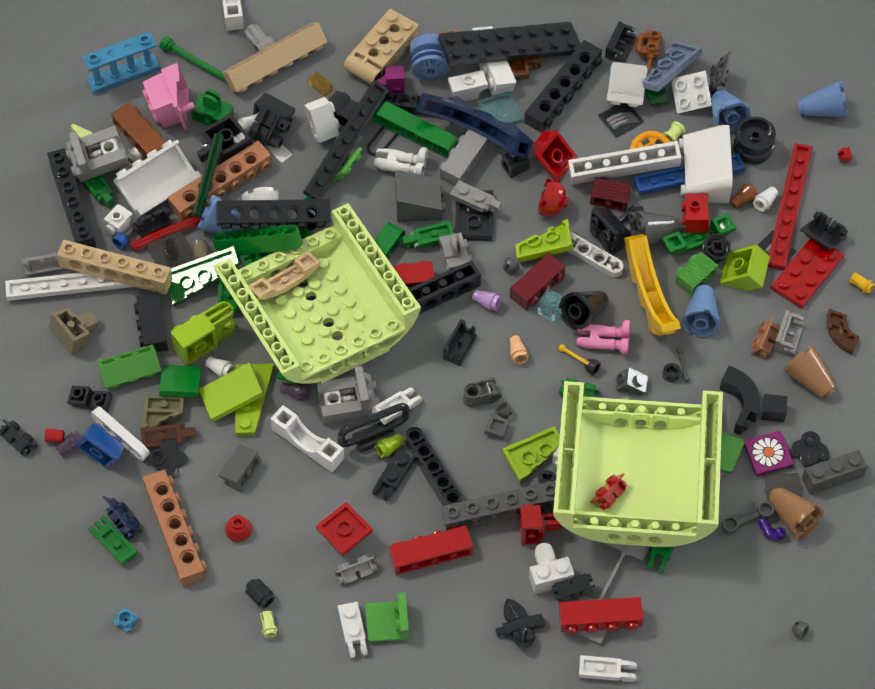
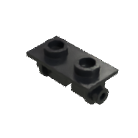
[131,207,173,238]
[0,419,38,455]
[552,573,595,602]

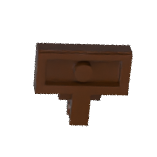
[508,57,541,80]

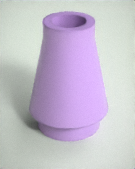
[472,290,502,311]

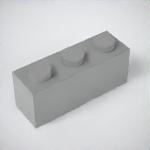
[439,129,487,186]

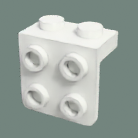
[607,62,648,107]

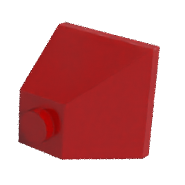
[533,130,577,182]

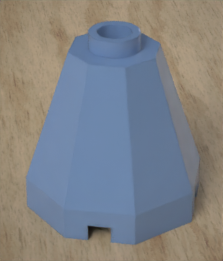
[711,89,750,133]

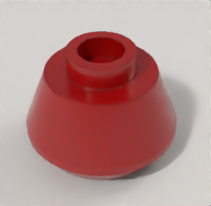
[225,515,252,542]

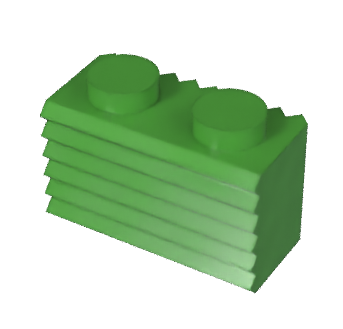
[675,252,718,296]

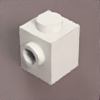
[104,204,134,235]

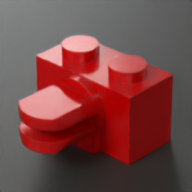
[519,504,563,545]

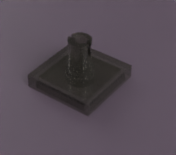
[146,231,196,268]

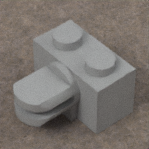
[439,233,473,272]

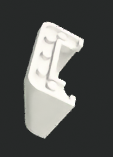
[679,125,732,203]

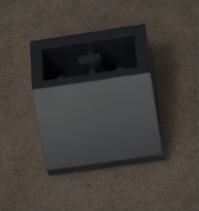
[589,207,632,254]

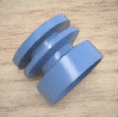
[410,34,449,81]

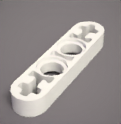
[567,232,624,278]
[90,406,150,461]

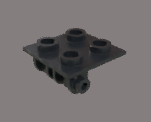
[800,211,848,250]

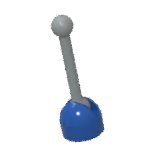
[112,214,147,250]

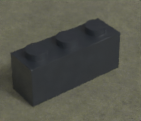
[134,292,168,352]

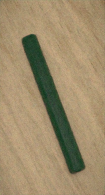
[192,133,224,218]

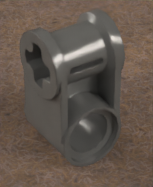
[463,377,502,407]

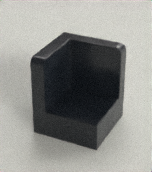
[501,152,530,178]
[761,394,788,422]

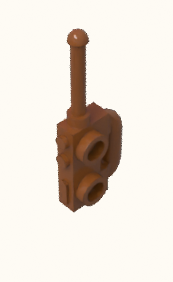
[635,30,662,75]

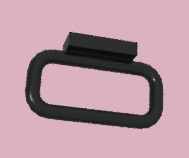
[337,403,410,453]

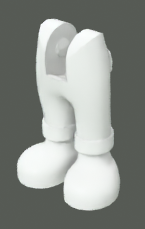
[373,147,428,175]

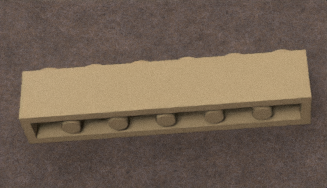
[222,22,328,93]

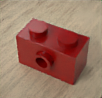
[681,193,709,233]

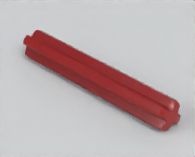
[131,216,200,252]

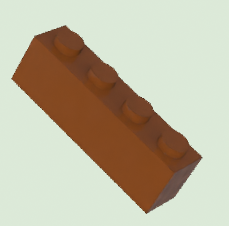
[111,102,166,159]

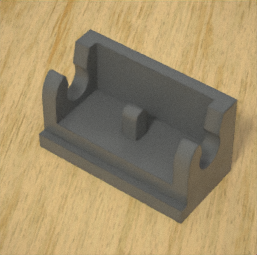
[219,445,262,493]

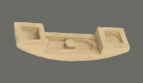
[248,251,321,300]

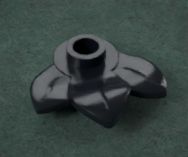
[790,431,829,468]
[148,439,188,478]

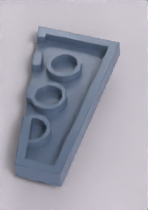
[642,41,703,92]

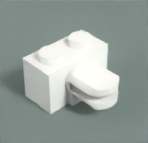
[304,97,340,143]
[529,543,574,594]

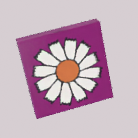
[744,431,794,477]

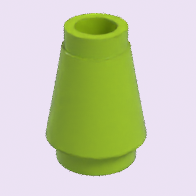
[375,434,405,458]

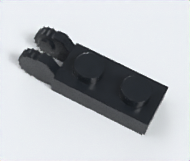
[372,449,415,501]

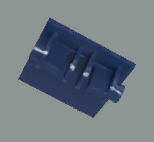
[103,496,143,539]

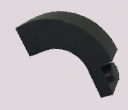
[719,366,760,436]

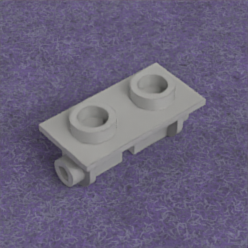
[22,252,63,276]
[334,555,377,585]

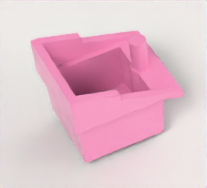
[142,63,195,130]

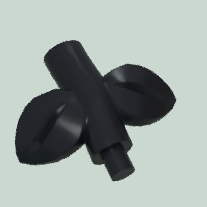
[495,599,545,647]

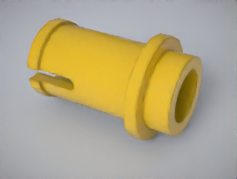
[849,272,875,294]

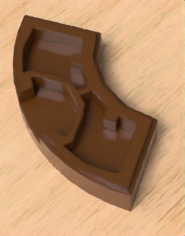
[826,308,859,355]

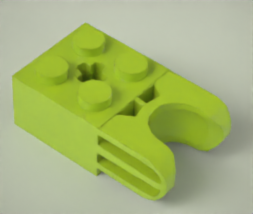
[170,301,236,366]

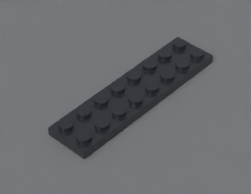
[438,22,580,66]

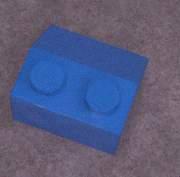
[75,423,124,469]

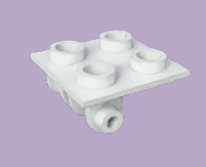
[671,70,712,114]

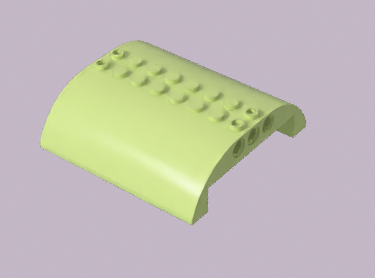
[553,381,723,547]

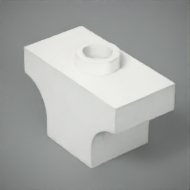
[448,70,488,102]

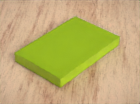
[199,362,265,422]

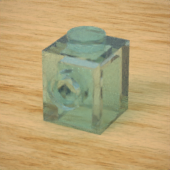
[538,288,564,322]

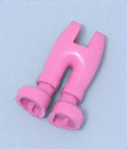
[576,320,631,355]

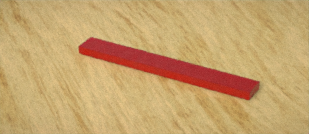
[768,143,813,271]

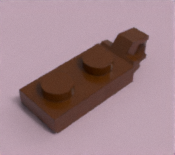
[140,423,196,448]

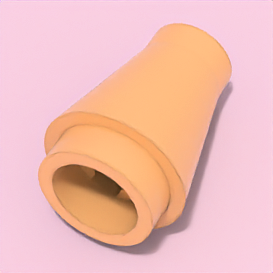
[509,335,529,365]

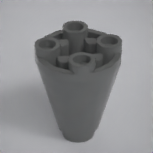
[629,210,682,245]

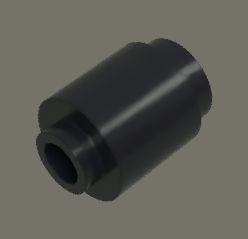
[245,579,275,609]

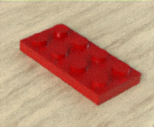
[770,238,844,309]

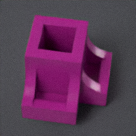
[377,66,405,94]

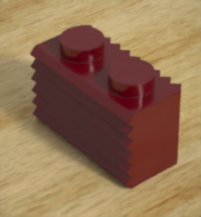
[590,177,631,212]

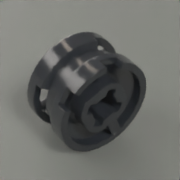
[701,234,731,263]

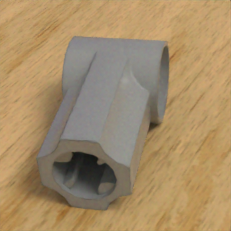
[244,24,275,53]

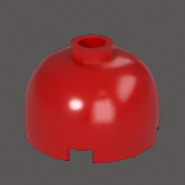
[538,178,569,217]

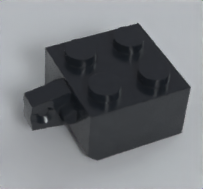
[197,114,252,165]

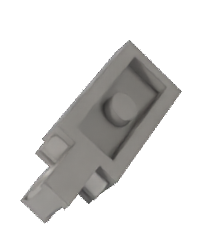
[450,180,502,214]

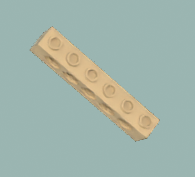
[57,240,173,295]

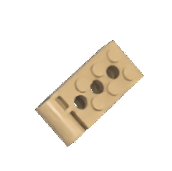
[343,9,419,84]

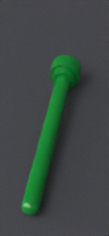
[159,36,227,83]

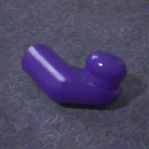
[757,518,786,541]

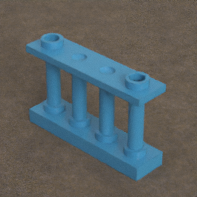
[82,31,161,95]

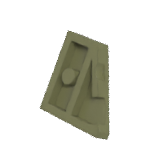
[142,394,185,428]

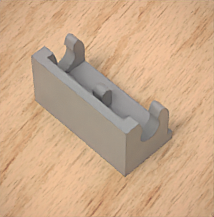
[773,310,804,357]

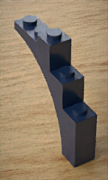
[416,93,534,158]

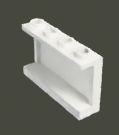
[113,140,201,218]

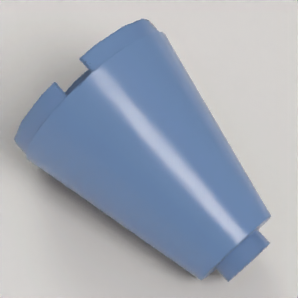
[682,285,720,338]

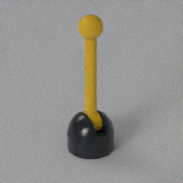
[559,344,601,375]

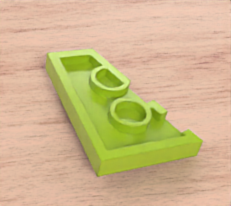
[515,218,573,263]
[502,426,560,484]

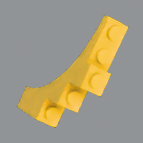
[624,234,681,336]

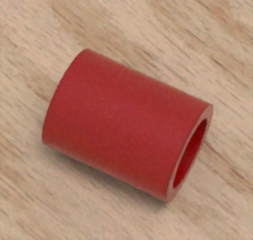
[44,428,65,444]

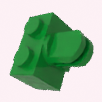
[191,89,234,126]

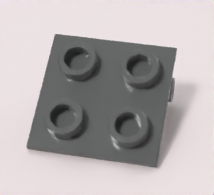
[709,51,731,94]

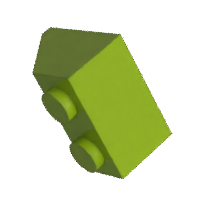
[720,245,770,291]

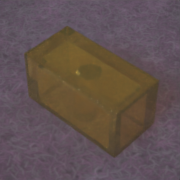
[309,71,333,97]

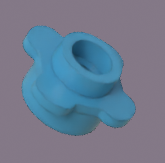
[114,609,138,632]

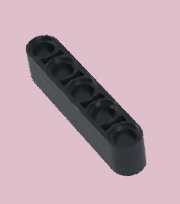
[406,427,462,506]

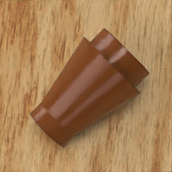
[730,183,758,209]

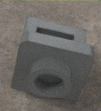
[616,367,648,395]

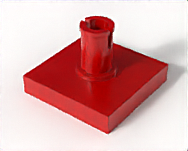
[316,502,373,557]

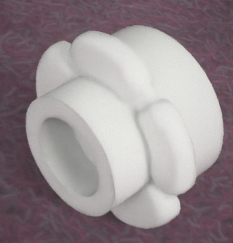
[127,147,144,163]

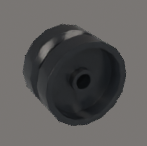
[733,116,776,164]

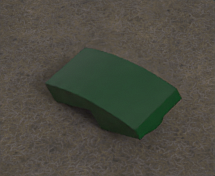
[645,87,669,107]

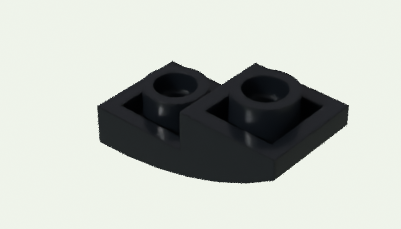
[67,386,113,412]

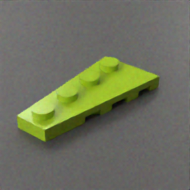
[235,363,274,436]

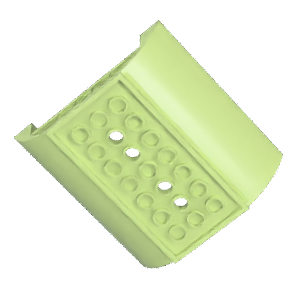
[213,203,421,384]

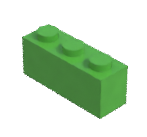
[97,344,161,388]

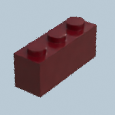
[510,253,565,311]

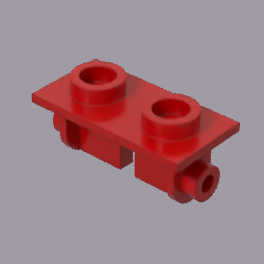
[590,473,627,510]

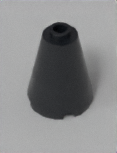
[559,290,609,330]

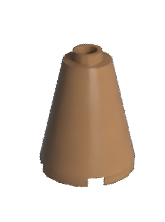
[783,345,836,399]
[769,487,824,540]

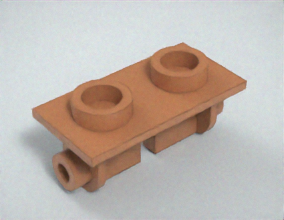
[750,317,780,358]

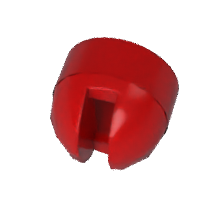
[837,147,852,162]

